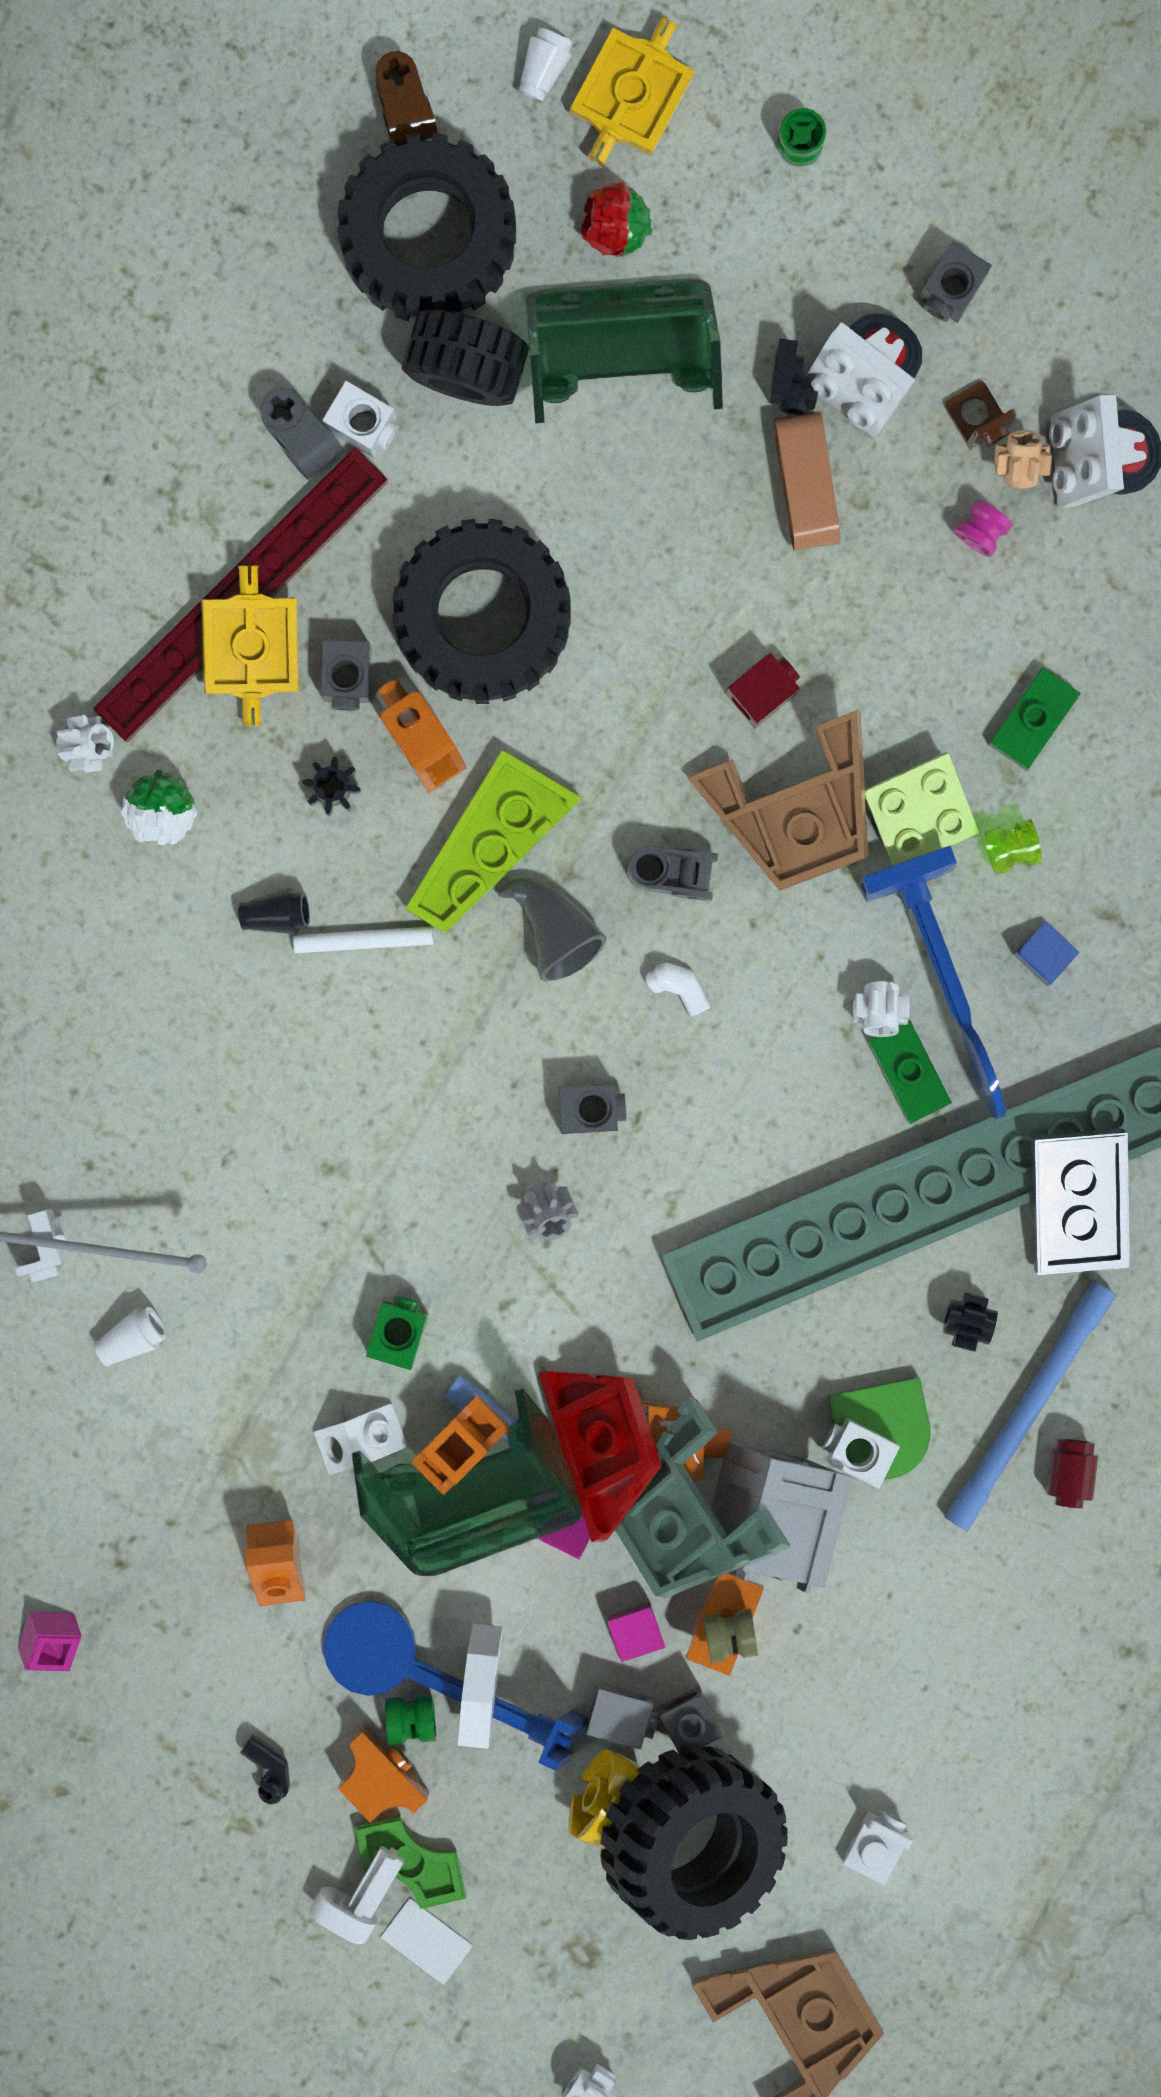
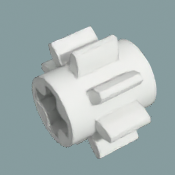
[56,715,114,773]
[853,981,910,1037]
[563,2064,621,2097]

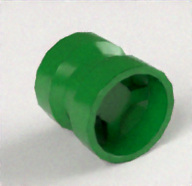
[777,108,826,167]
[385,1695,436,1746]

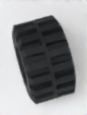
[401,309,529,406]

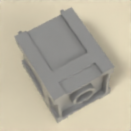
[711,1441,852,1593]

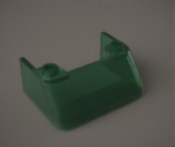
[525,278,723,424]
[351,1388,583,1577]

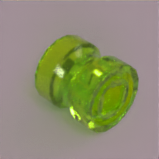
[984,819,1042,875]

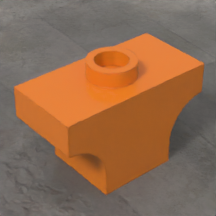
[411,1394,511,1495]
[245,1520,306,1606]
[685,1572,764,1676]
[338,1725,429,1823]

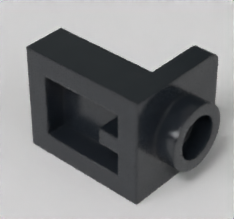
[769,338,818,414]

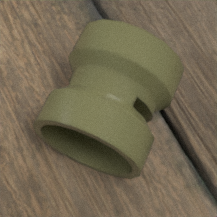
[703,1608,758,1663]

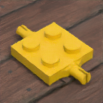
[570,17,695,166]
[201,565,299,726]

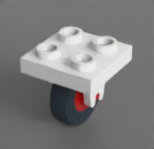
[802,313,922,439]
[1049,395,1161,508]

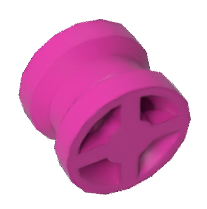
[954,499,1013,557]

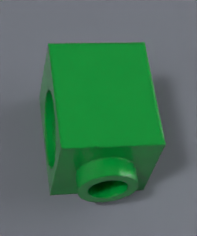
[366,1295,429,1370]

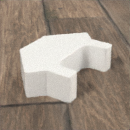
[458,1623,503,1749]

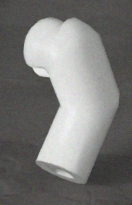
[646,962,711,1018]

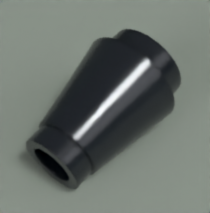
[238,888,310,934]

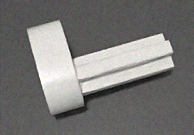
[309,1846,405,1944]

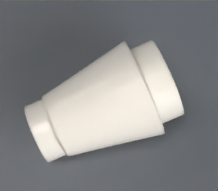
[518,27,573,102]
[94,1306,167,1367]

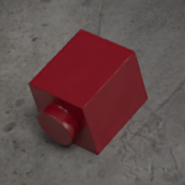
[725,652,800,729]

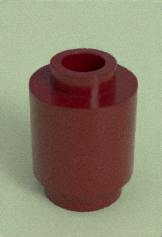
[1047,1438,1098,1508]

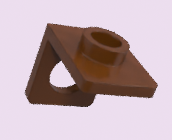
[944,381,1017,450]

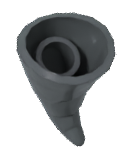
[497,878,606,982]

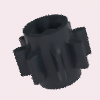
[302,757,362,816]
[943,1292,998,1352]

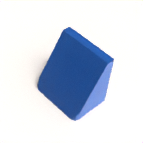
[1013,921,1079,986]

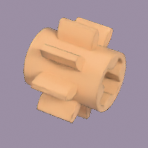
[994,430,1052,488]

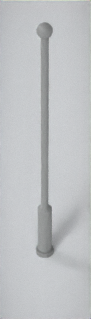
[0,1232,207,1273]

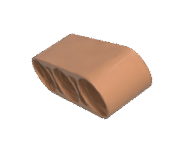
[773,411,841,551]

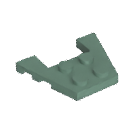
[615,1397,790,1598]

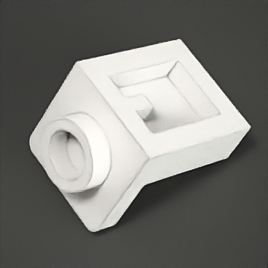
[842,1811,913,1886]

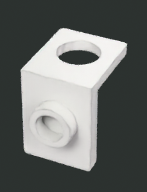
[314,1404,407,1475]

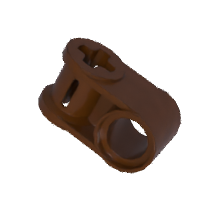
[375,51,438,146]

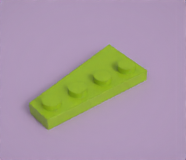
[405,750,582,934]

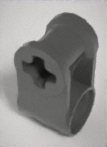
[261,388,344,480]
[626,846,718,901]

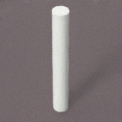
[293,926,434,953]

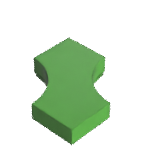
[354,1814,467,1909]

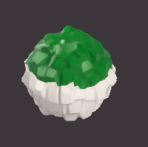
[121,770,198,845]

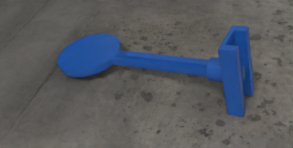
[860,846,1006,1119]
[323,1601,588,1771]

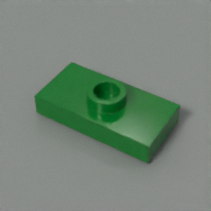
[989,667,1081,771]
[867,1020,952,1124]

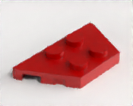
[538,1371,662,1542]

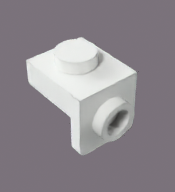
[14,1209,69,1283]

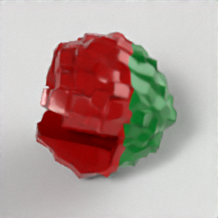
[581,181,653,257]

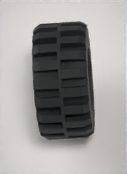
[337,133,516,321]
[392,518,571,704]
[600,1745,788,1940]

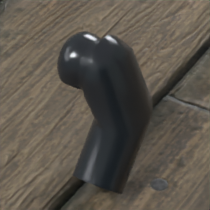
[240,1734,290,1805]

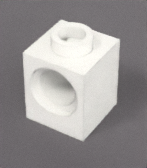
[322,381,399,457]
[822,1418,900,1489]

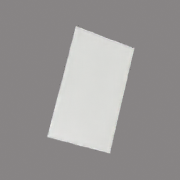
[381,1898,473,1985]

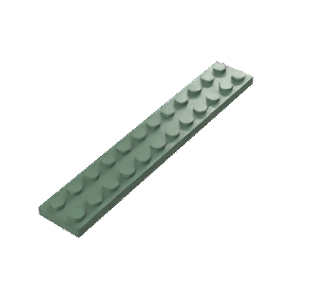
[661,1045,1161,1342]

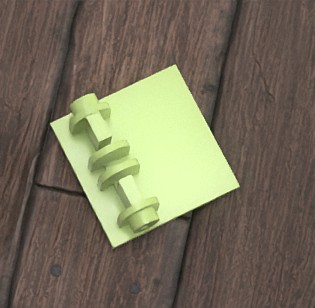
[865,752,979,866]

